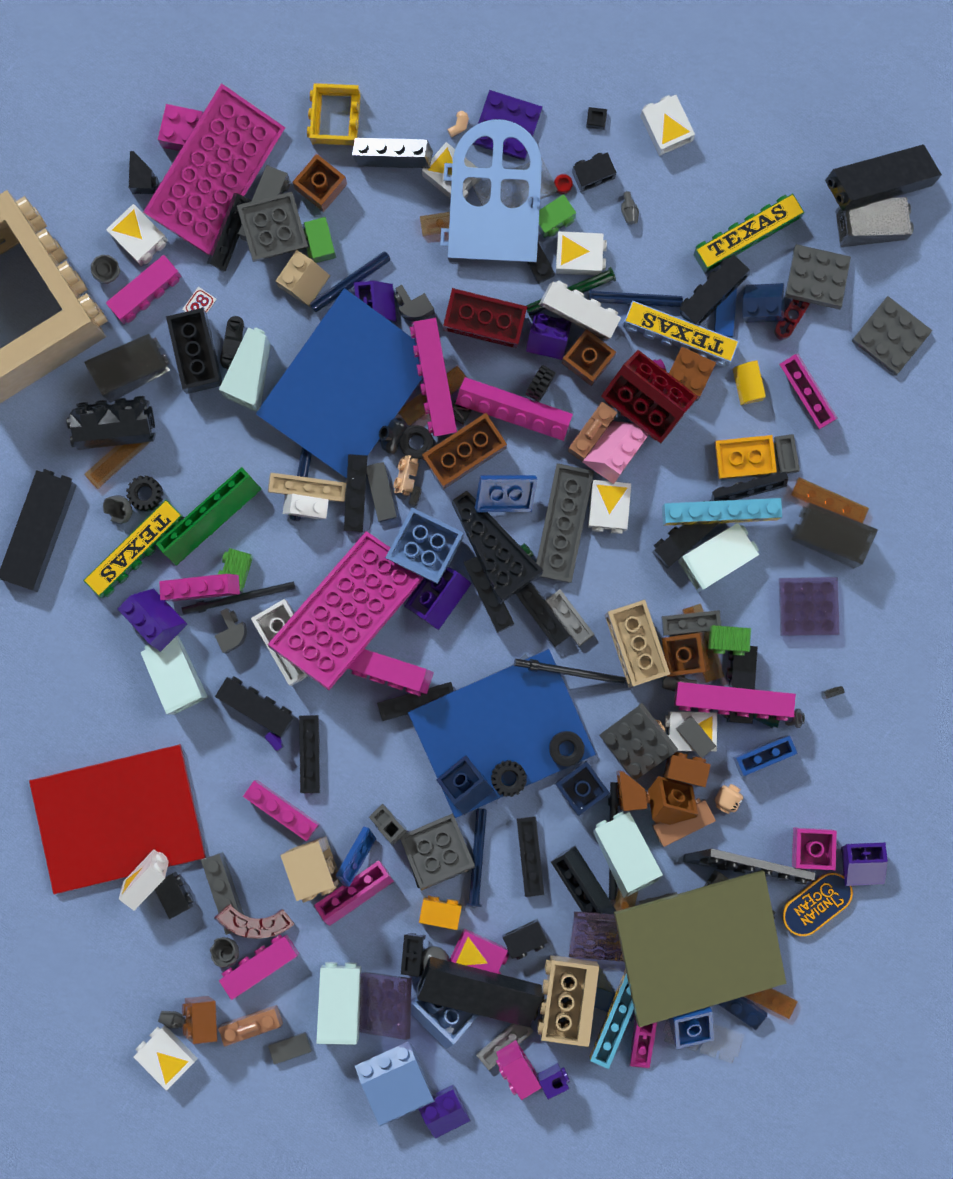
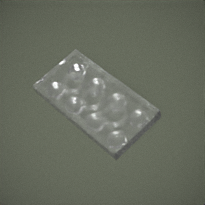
[473,157,557,208]

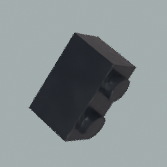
[572,152,617,192]
[154,872,194,919]
[502,919,548,960]

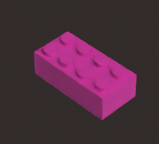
[348,649,434,696]

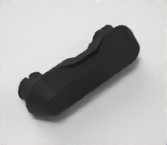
[220,316,244,369]

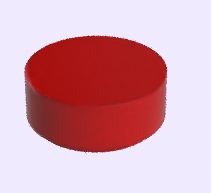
[554,174,573,194]

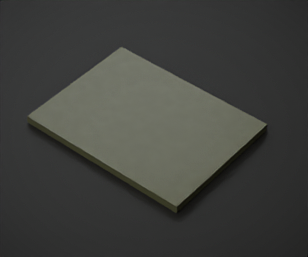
[614,870,787,1027]

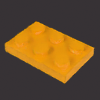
[715,435,777,479]

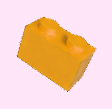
[419,895,462,930]

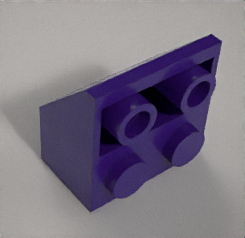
[354,281,397,322]
[526,313,572,360]
[841,842,888,886]

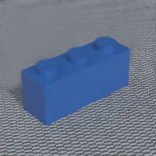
[733,736,798,776]

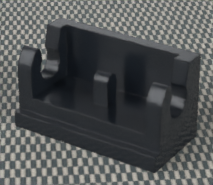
[401,933,426,977]

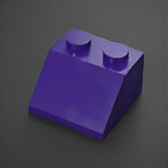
[419,1084,471,1139]

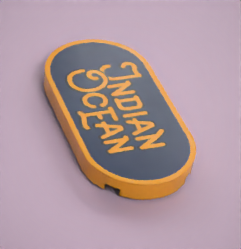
[782,873,853,936]

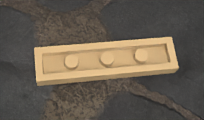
[268,473,346,502]

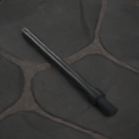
[181,581,296,615]
[514,658,626,685]
[608,782,620,900]

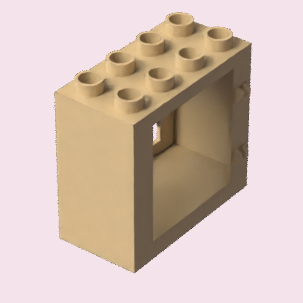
[0,190,108,403]

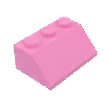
[583,421,649,484]

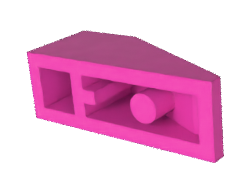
[630,1016,657,1068]

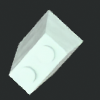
[219,328,271,412]
[678,523,759,593]
[141,636,208,715]
[593,812,663,898]
[317,962,361,1045]

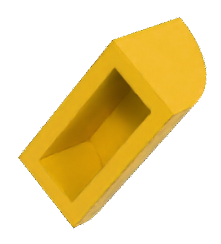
[732,360,766,405]

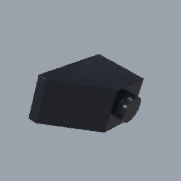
[128,151,158,194]

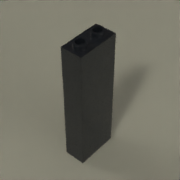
[825,144,942,212]
[0,469,77,592]
[417,956,545,1028]

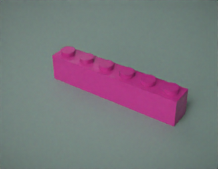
[409,318,457,436]
[456,377,573,441]
[674,682,796,721]

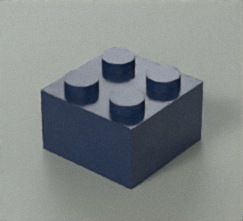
[554,761,610,816]

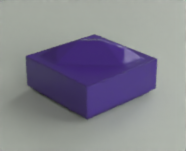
[265,732,285,751]

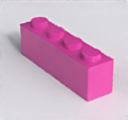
[106,255,182,324]
[779,354,838,429]
[159,574,240,601]
[243,780,320,841]
[314,860,394,926]
[219,934,299,1000]

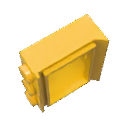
[307,83,361,146]

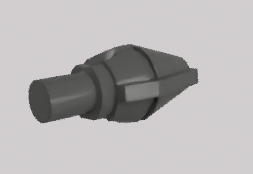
[621,191,639,225]
[662,675,697,691]
[158,1011,186,1029]

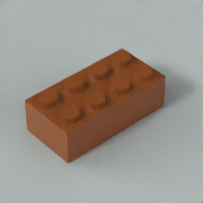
[422,413,507,490]

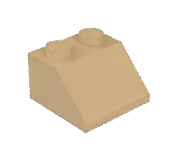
[276,250,330,307]

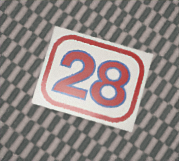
[182,287,217,313]

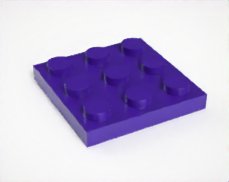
[473,90,543,161]

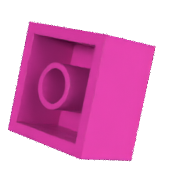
[158,104,203,151]
[792,827,837,870]
[496,1040,542,1100]

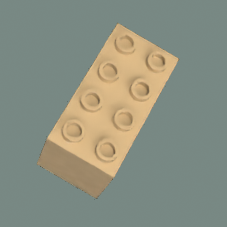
[605,600,670,688]
[280,836,340,903]
[537,955,599,1047]

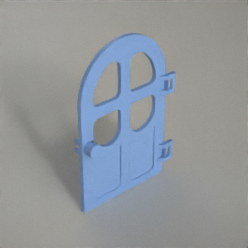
[440,120,542,262]

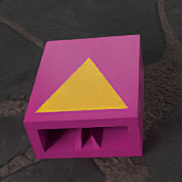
[449,928,509,974]

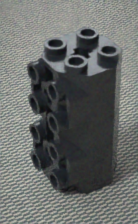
[66,396,156,450]

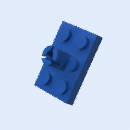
[475,475,538,512]

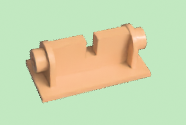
[393,455,419,496]

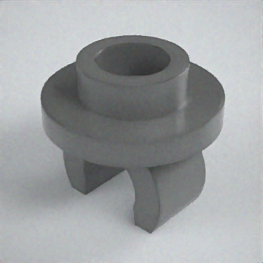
[785,709,805,728]

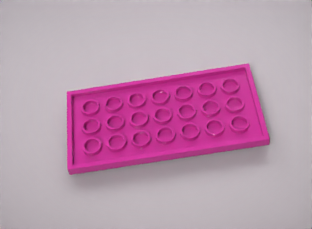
[143,83,285,255]
[268,531,424,690]

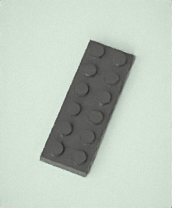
[536,463,594,583]

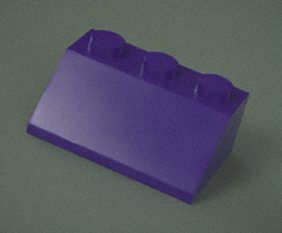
[404,567,472,630]
[118,588,188,652]

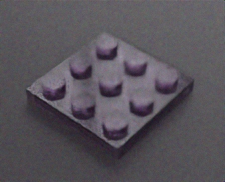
[779,577,840,636]
[569,911,624,962]
[359,972,412,1040]

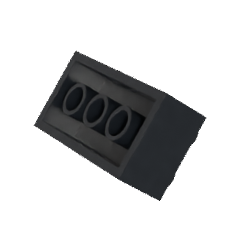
[166,308,222,394]

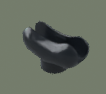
[379,418,407,455]

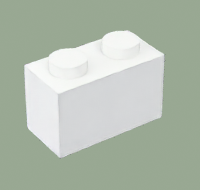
[283,494,328,519]

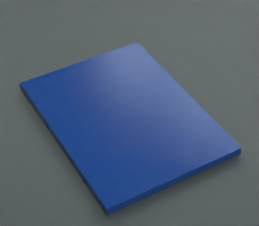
[256,288,422,478]
[408,649,596,818]

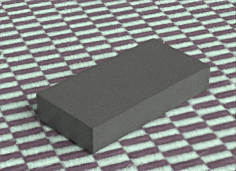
[774,434,800,474]
[676,716,716,758]
[268,1032,312,1065]

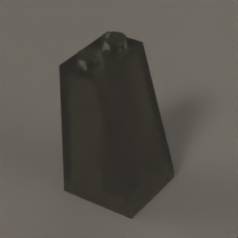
[835,197,914,247]
[84,334,170,403]
[791,503,878,568]

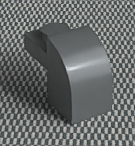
[394,285,435,322]
[215,608,247,654]
[369,804,408,845]

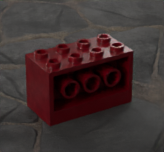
[443,288,527,349]
[601,350,698,444]

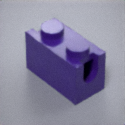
[537,1063,570,1100]

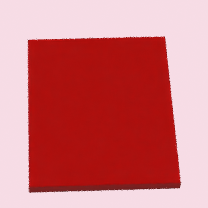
[29,744,206,894]

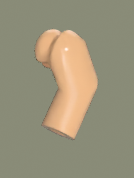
[447,111,469,138]

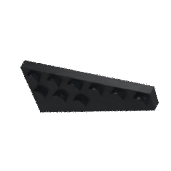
[452,491,543,604]
[683,848,815,884]

